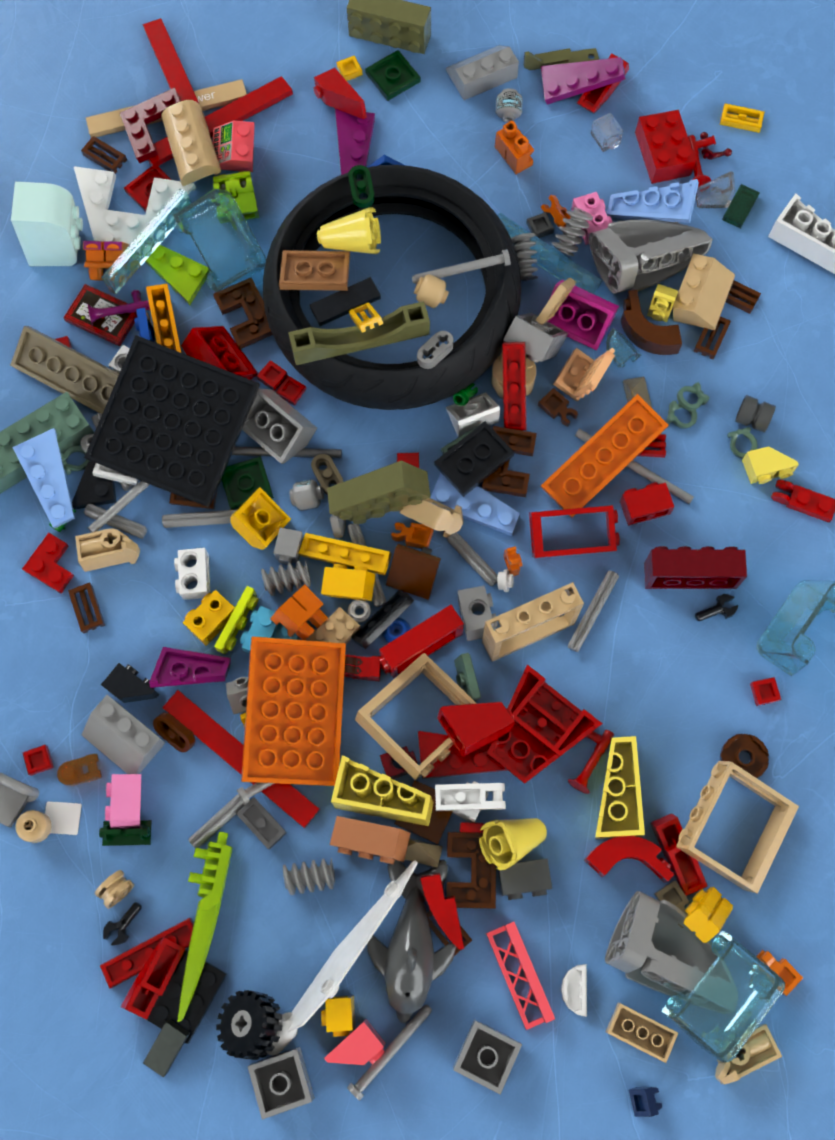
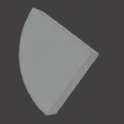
[330,515,346,538]

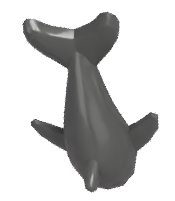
[367,860,456,1023]

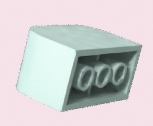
[11,182,83,266]

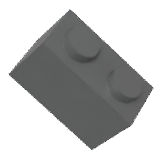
[498,858,552,900]

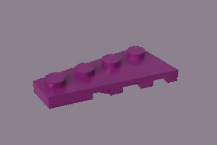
[541,57,626,105]

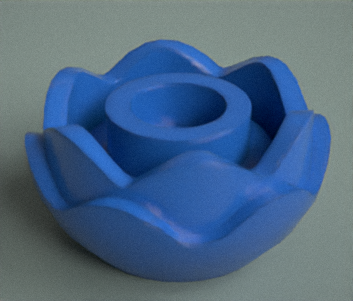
[382,617,411,643]

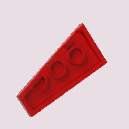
[418,731,508,779]

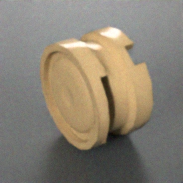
[95,870,134,909]

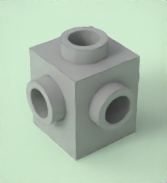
[226,677,248,714]

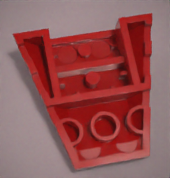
[487,665,603,784]

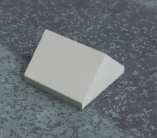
[446,392,500,437]

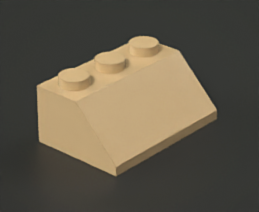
[673,253,735,330]

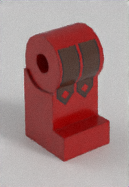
[344,655,381,682]

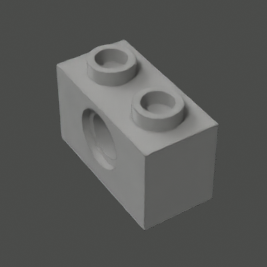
[458,585,498,641]

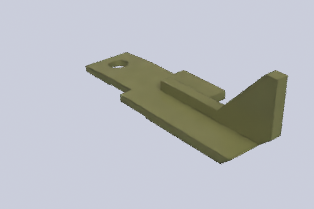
[523,48,599,70]

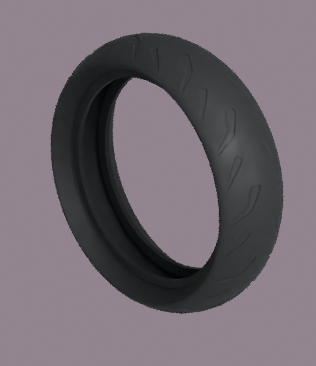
[263,165,521,410]

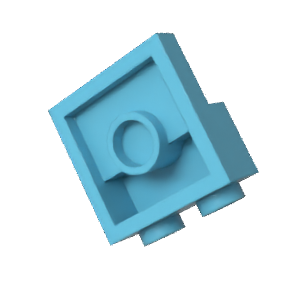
[240,606,300,654]

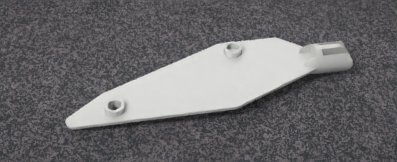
[266,860,418,1056]

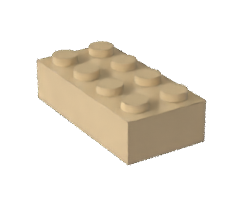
[306,607,361,644]
[606,1003,678,1063]

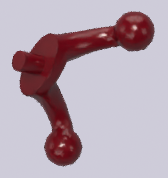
[700,132,732,160]

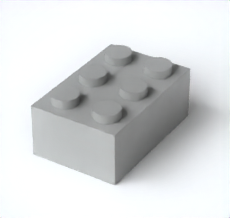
[503,312,568,363]

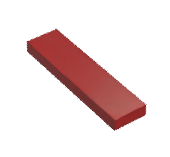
[502,342,527,431]
[100,918,194,989]

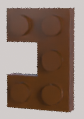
[213,277,273,350]
[482,426,537,497]
[446,832,496,909]

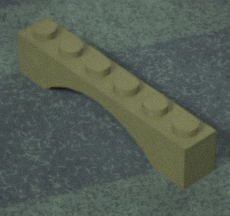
[288,301,430,365]

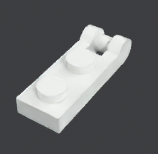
[435,783,506,811]

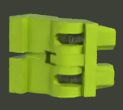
[213,171,260,224]

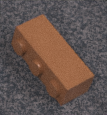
[330,816,411,865]

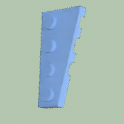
[607,179,699,223]
[12,428,75,529]
[430,473,520,536]

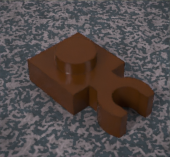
[538,388,578,427]

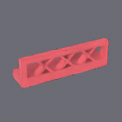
[486,922,555,1030]

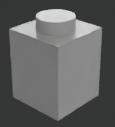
[273,527,304,565]

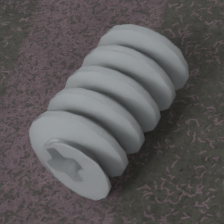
[552,207,593,256]
[511,233,538,281]
[261,560,311,596]
[283,858,335,895]

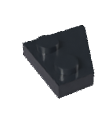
[72,462,116,509]

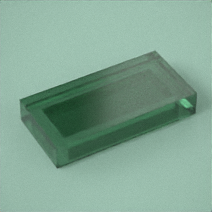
[722,184,760,228]

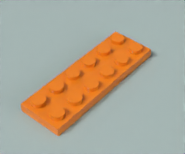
[541,394,669,518]

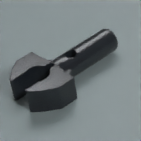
[695,594,738,621]
[103,902,142,945]

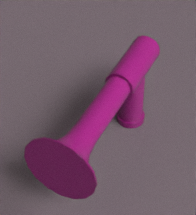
[88,290,150,326]

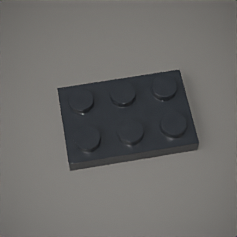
[434,421,515,497]
[147,949,227,1044]

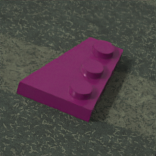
[149,647,231,688]

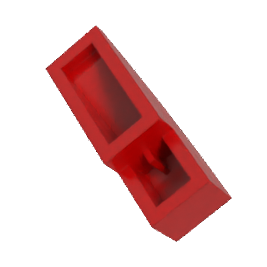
[577,53,629,114]
[650,813,708,896]
[420,873,464,950]
[121,937,186,1020]

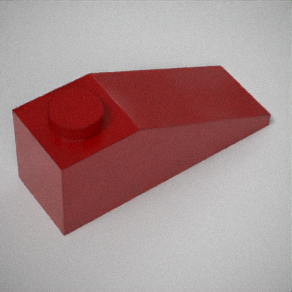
[313,68,367,119]

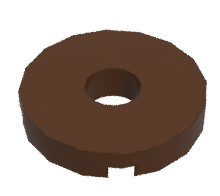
[720,734,769,778]

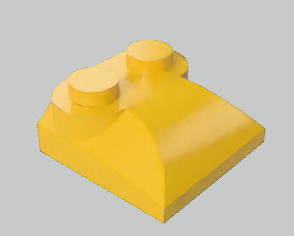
[230,487,291,550]

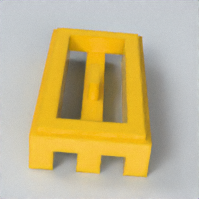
[719,103,765,133]
[349,303,383,333]

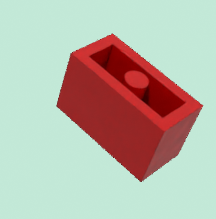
[620,482,674,526]

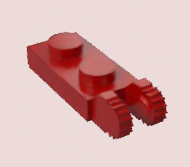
[771,479,835,522]

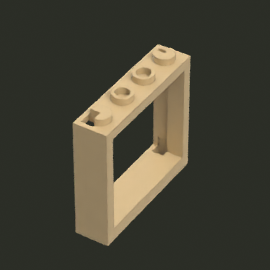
[482,582,584,662]
[355,653,477,781]
[676,761,799,894]

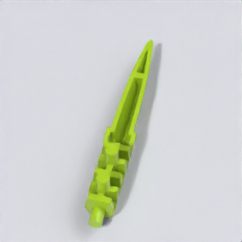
[177,832,233,1022]

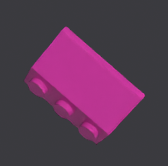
[548,280,619,351]

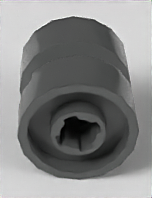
[735,395,776,432]

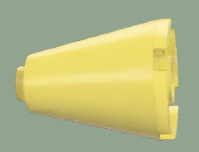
[317,207,381,254]
[479,818,547,870]

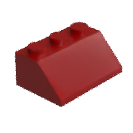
[181,326,258,380]

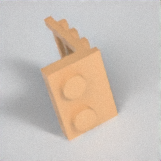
[553,348,615,401]

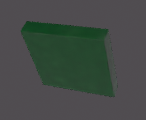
[365,50,421,101]
[221,456,274,510]

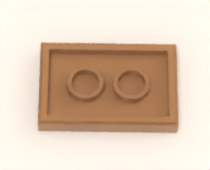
[279,250,350,291]

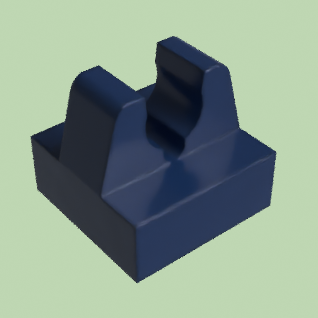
[629,1087,662,1117]

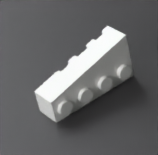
[768,193,835,274]

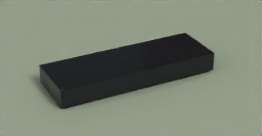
[310,277,381,326]
[352,590,414,649]

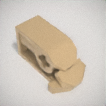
[400,498,463,538]
[75,528,140,572]
[715,1024,782,1085]

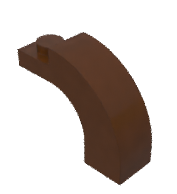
[621,290,682,355]

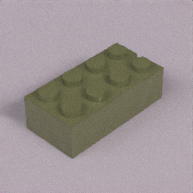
[347,0,431,54]
[327,461,431,524]

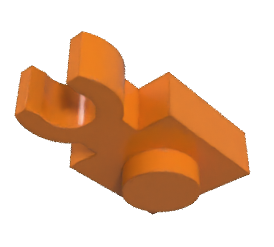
[391,522,434,549]
[503,546,523,576]

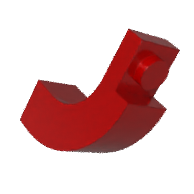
[584,836,675,883]

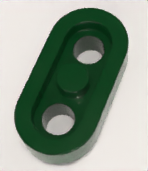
[348,165,375,208]

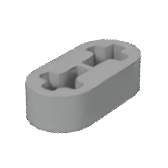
[417,331,454,369]

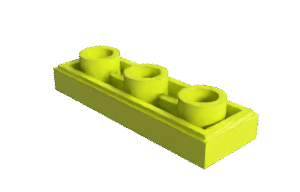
[214,586,259,655]

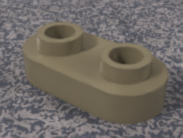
[311,454,343,495]

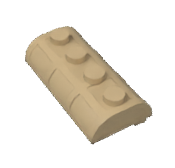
[161,100,221,186]

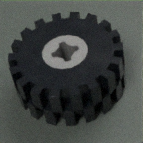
[216,990,283,1060]

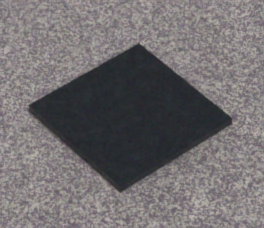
[84,335,260,508]

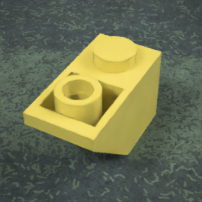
[647,284,679,322]
[742,446,799,484]

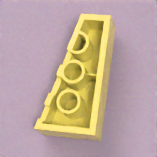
[595,736,645,839]
[331,755,434,826]

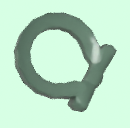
[677,382,709,411]
[666,401,697,429]
[727,427,757,458]
[61,446,90,475]

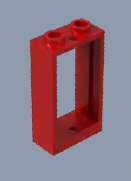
[529,505,620,558]
[378,605,464,678]

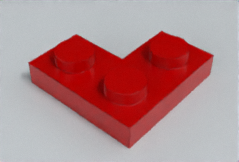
[22,532,74,594]

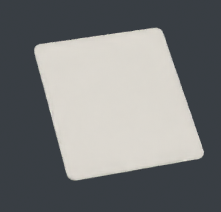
[45,802,82,835]

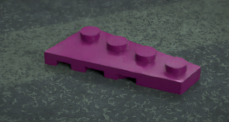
[335,109,375,175]

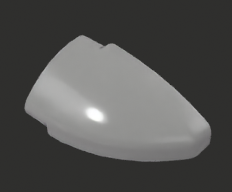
[589,220,713,294]
[605,891,738,1014]

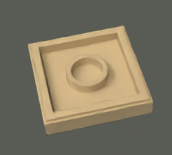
[536,278,576,325]

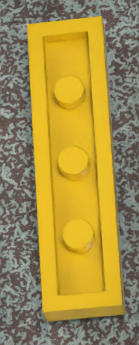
[298,533,392,575]

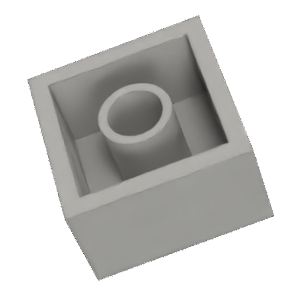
[453,1019,522,1095]
[248,1047,315,1119]

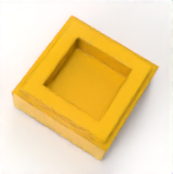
[336,55,363,81]

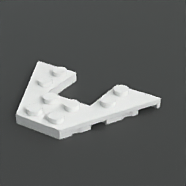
[74,166,196,257]

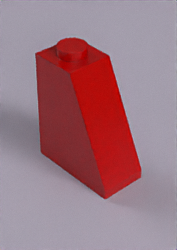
[437,702,515,757]

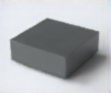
[526,212,554,240]

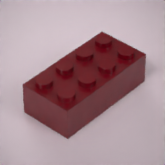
[644,546,747,589]

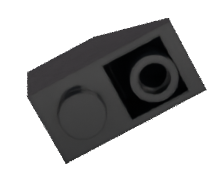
[101,663,159,703]

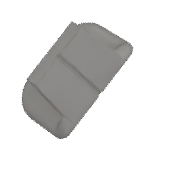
[0,772,39,827]

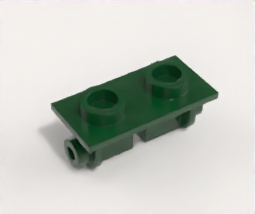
[99,820,152,846]

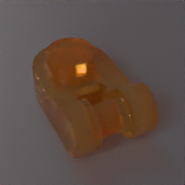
[57,754,102,786]

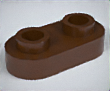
[153,712,195,752]

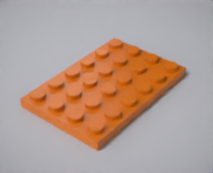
[241,636,346,786]

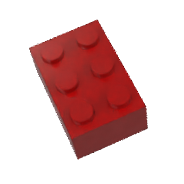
[635,110,696,184]

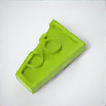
[145,243,211,305]

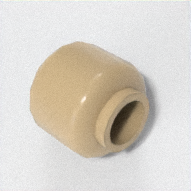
[414,274,449,308]
[15,810,52,843]

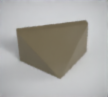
[623,377,652,408]
[405,838,443,868]

